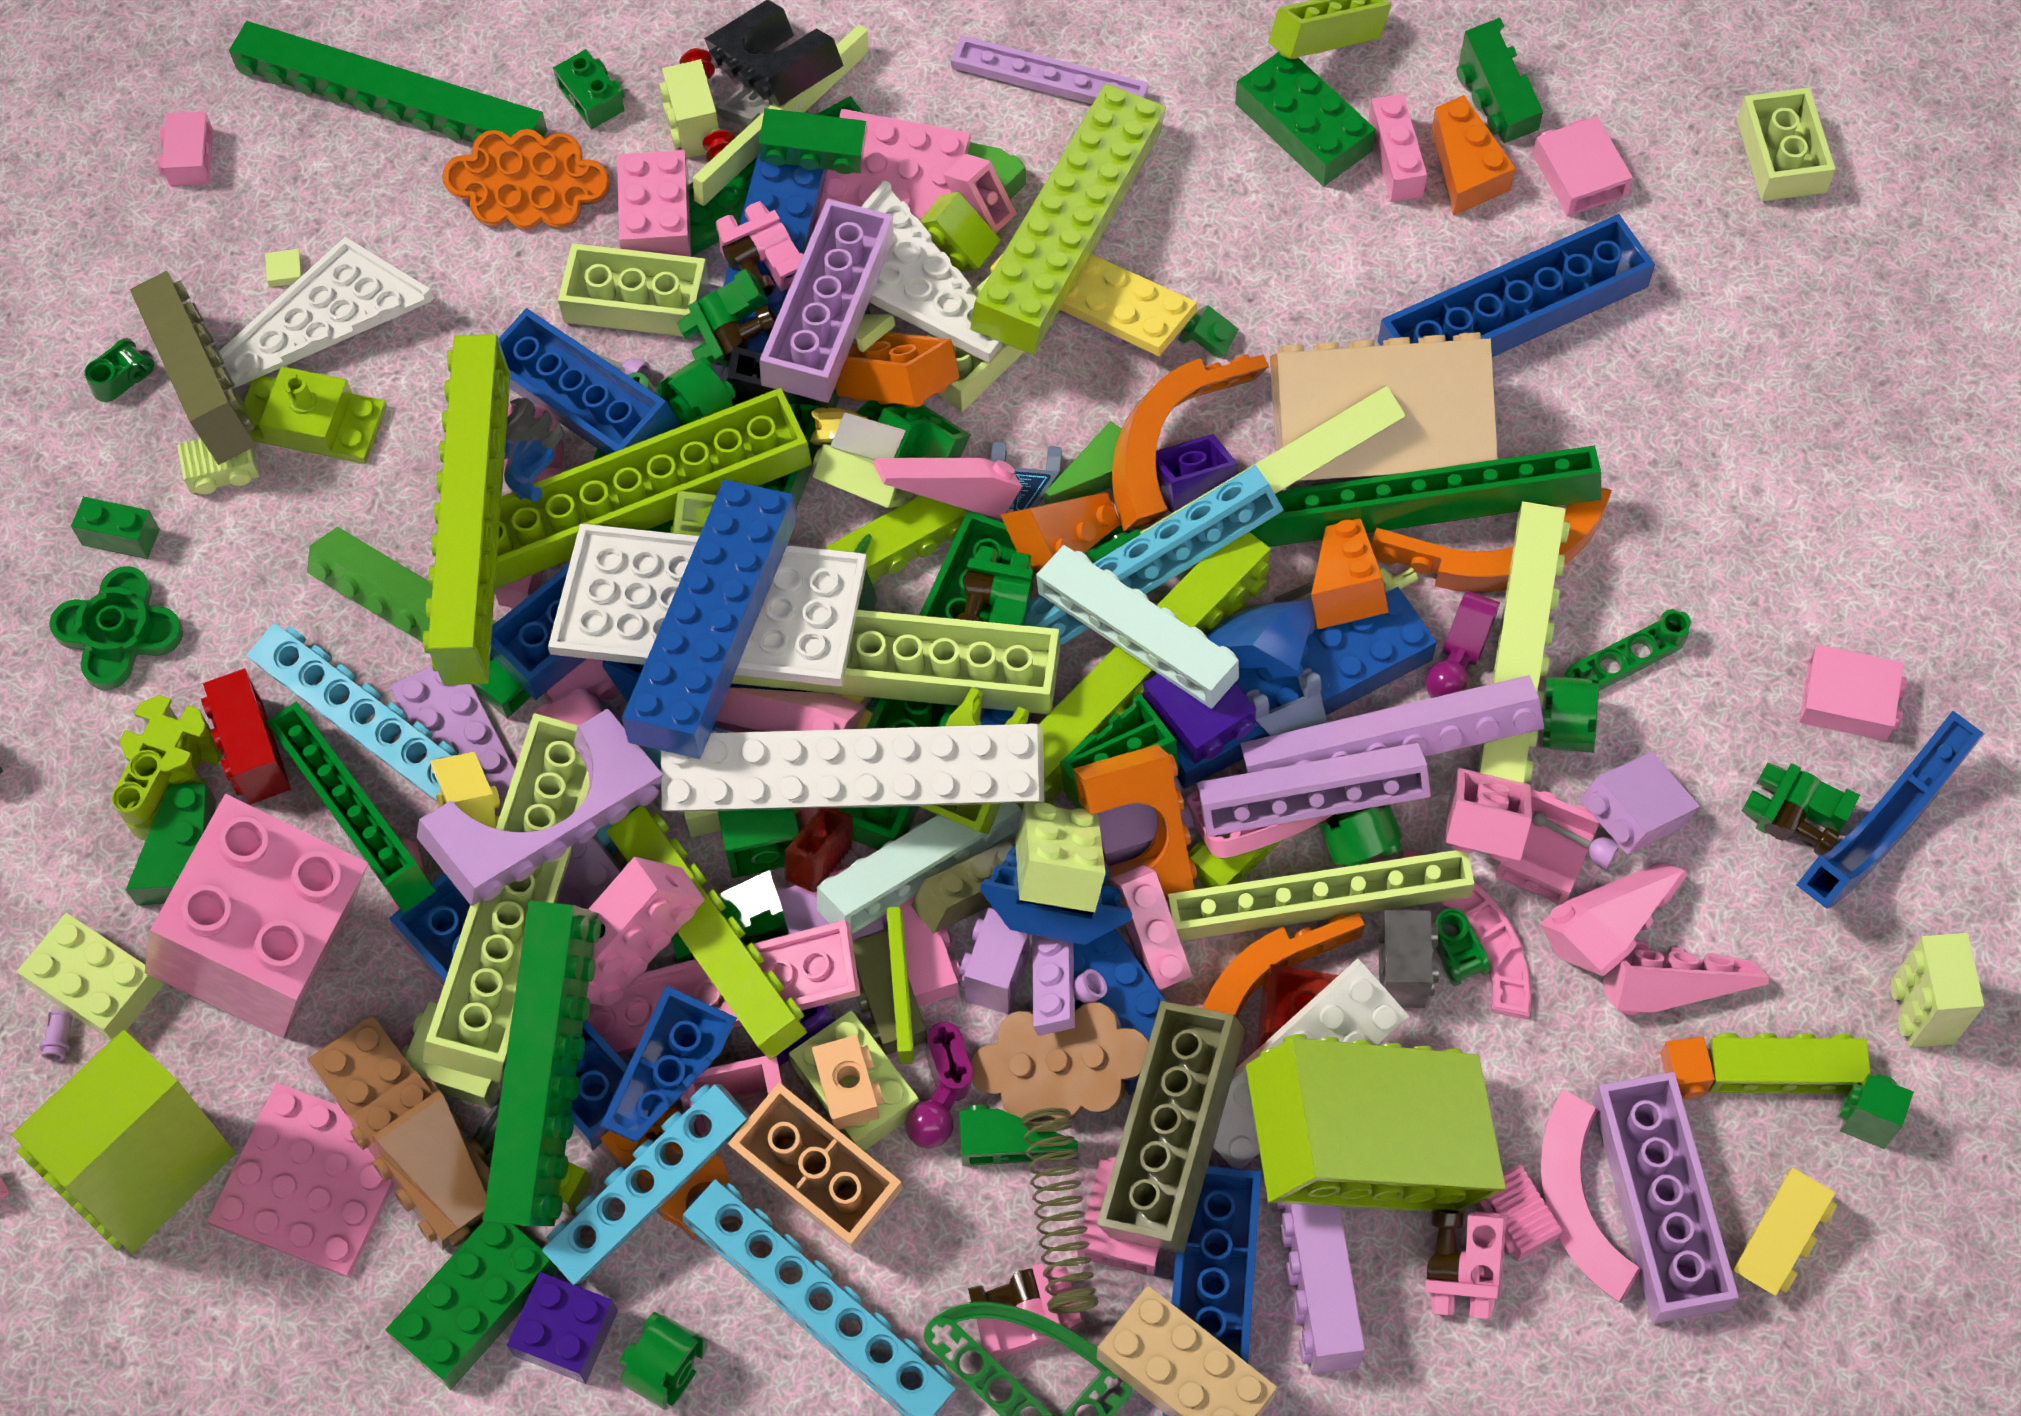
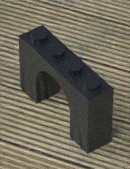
[704,0,844,107]

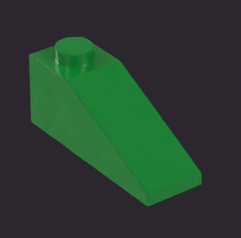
[959,1105,1078,1166]

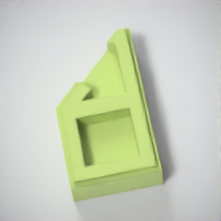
[853,314,895,352]

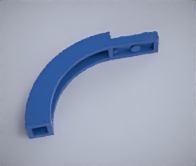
[1796,711,1985,909]

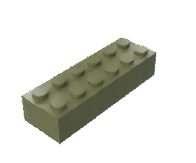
[130,271,256,465]
[1097,1001,1246,1254]

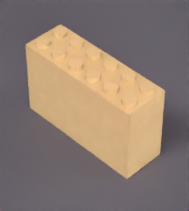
[1270,332,1498,481]

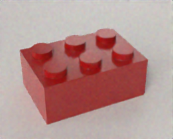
[201,668,291,805]

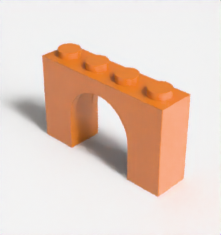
[1073,744,1197,901]

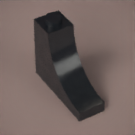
[720,346,831,408]

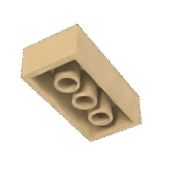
[1097,1285,1277,1416]

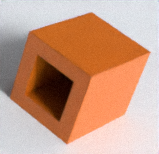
[1660,1036,1715,1100]

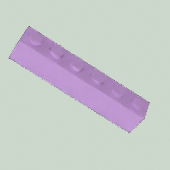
[1197,742,1431,837]

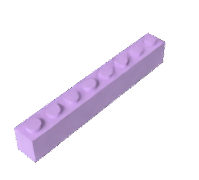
[1240,675,1544,773]

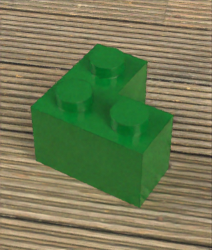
[878,404,971,458]

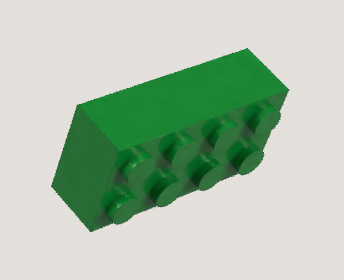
[1235,52,1376,187]
[385,1221,559,1390]

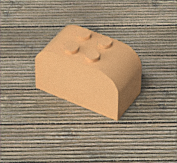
[728,1082,903,1251]

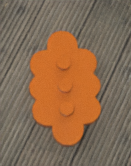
[442,129,611,230]

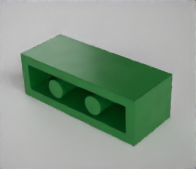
[759,108,866,174]

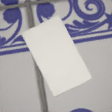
[830,413,906,459]

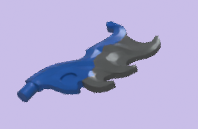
[504,398,564,502]

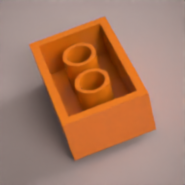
[835,332,960,408]

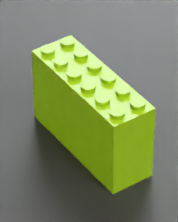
[11,1029,237,1254]
[1246,1034,1506,1212]

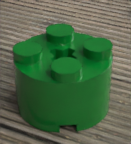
[657,357,736,428]
[1542,677,1599,753]
[1317,804,1403,867]
[620,1312,707,1410]

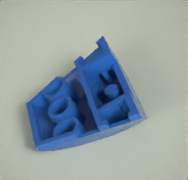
[1206,600,1316,678]
[980,844,1133,945]

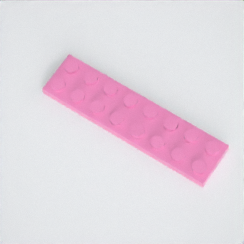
[587,920,860,1057]

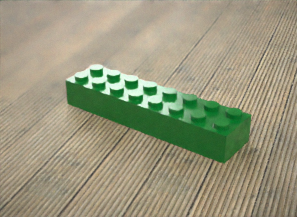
[483,900,601,1226]

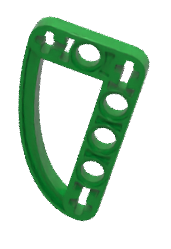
[923,1301,1132,1416]

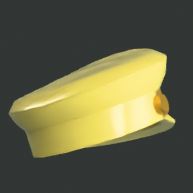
[810,408,867,445]

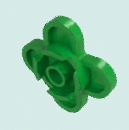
[49,566,183,690]

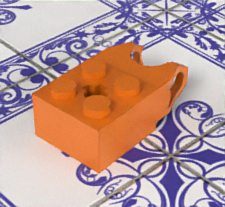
[600,1103,733,1240]

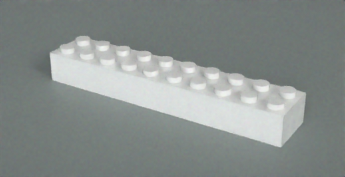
[661,724,1045,812]

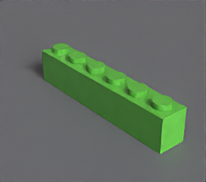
[307,527,497,661]

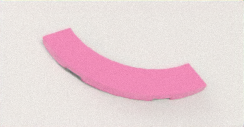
[1402,850,1531,1019]
[1541,1089,1641,1303]

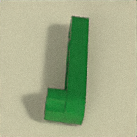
[1564,609,1692,691]

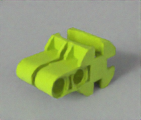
[111,695,223,840]

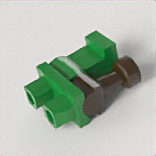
[677,269,777,366]
[956,546,1033,626]
[1741,762,1860,855]

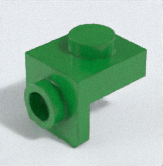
[1178,305,1239,358]

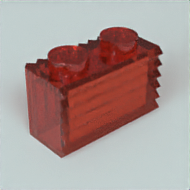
[784,808,853,892]

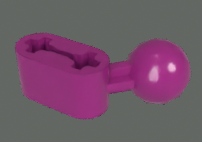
[1425,590,1500,698]
[904,1022,973,1149]

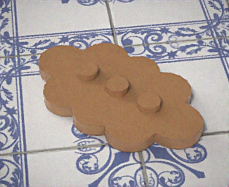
[970,1002,1150,1121]

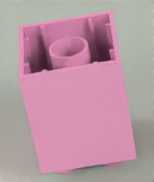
[145,793,368,1039]

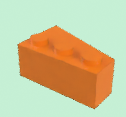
[1431,95,1516,216]
[1000,492,1121,577]
[1311,518,1389,629]

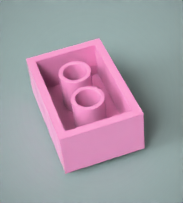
[617,150,691,257]
[1446,767,1532,862]

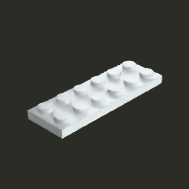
[1213,958,1409,1169]

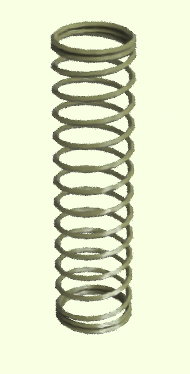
[1021,1108,1099,1314]

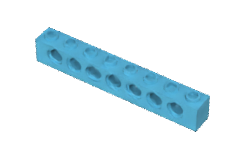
[1025,465,1284,646]
[246,622,486,802]
[683,1179,956,1416]

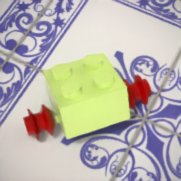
[659,48,735,162]

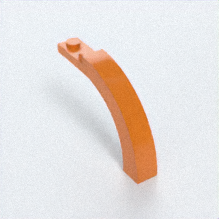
[1112,354,1269,532]
[1371,487,1612,592]
[1202,912,1365,1018]

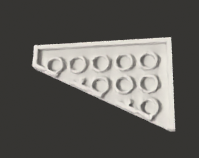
[861,180,1004,363]
[219,237,435,389]

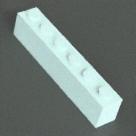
[1036,545,1239,709]
[817,803,1022,934]

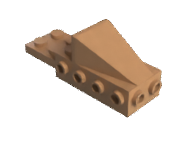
[307,1015,490,1251]

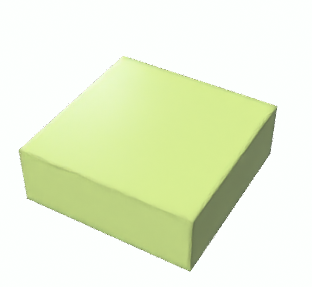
[265,248,303,287]

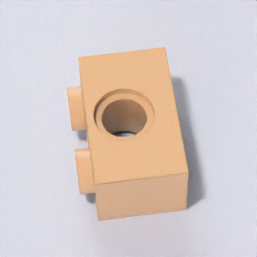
[812,1035,884,1130]

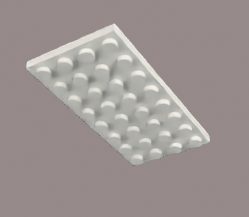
[548,524,867,687]

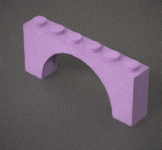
[417,709,663,906]

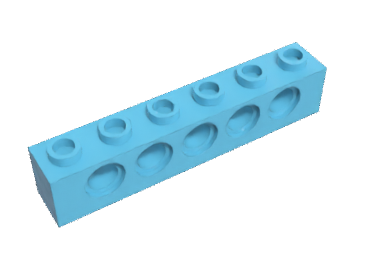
[542,1084,750,1285]

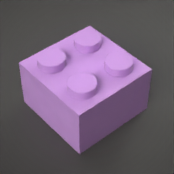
[960,908,1032,1014]

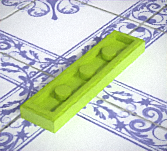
[887,906,915,1065]

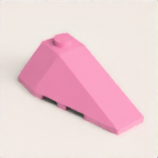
[873,458,1022,520]
[714,688,866,733]
[1540,862,1687,976]
[1603,939,1770,1015]

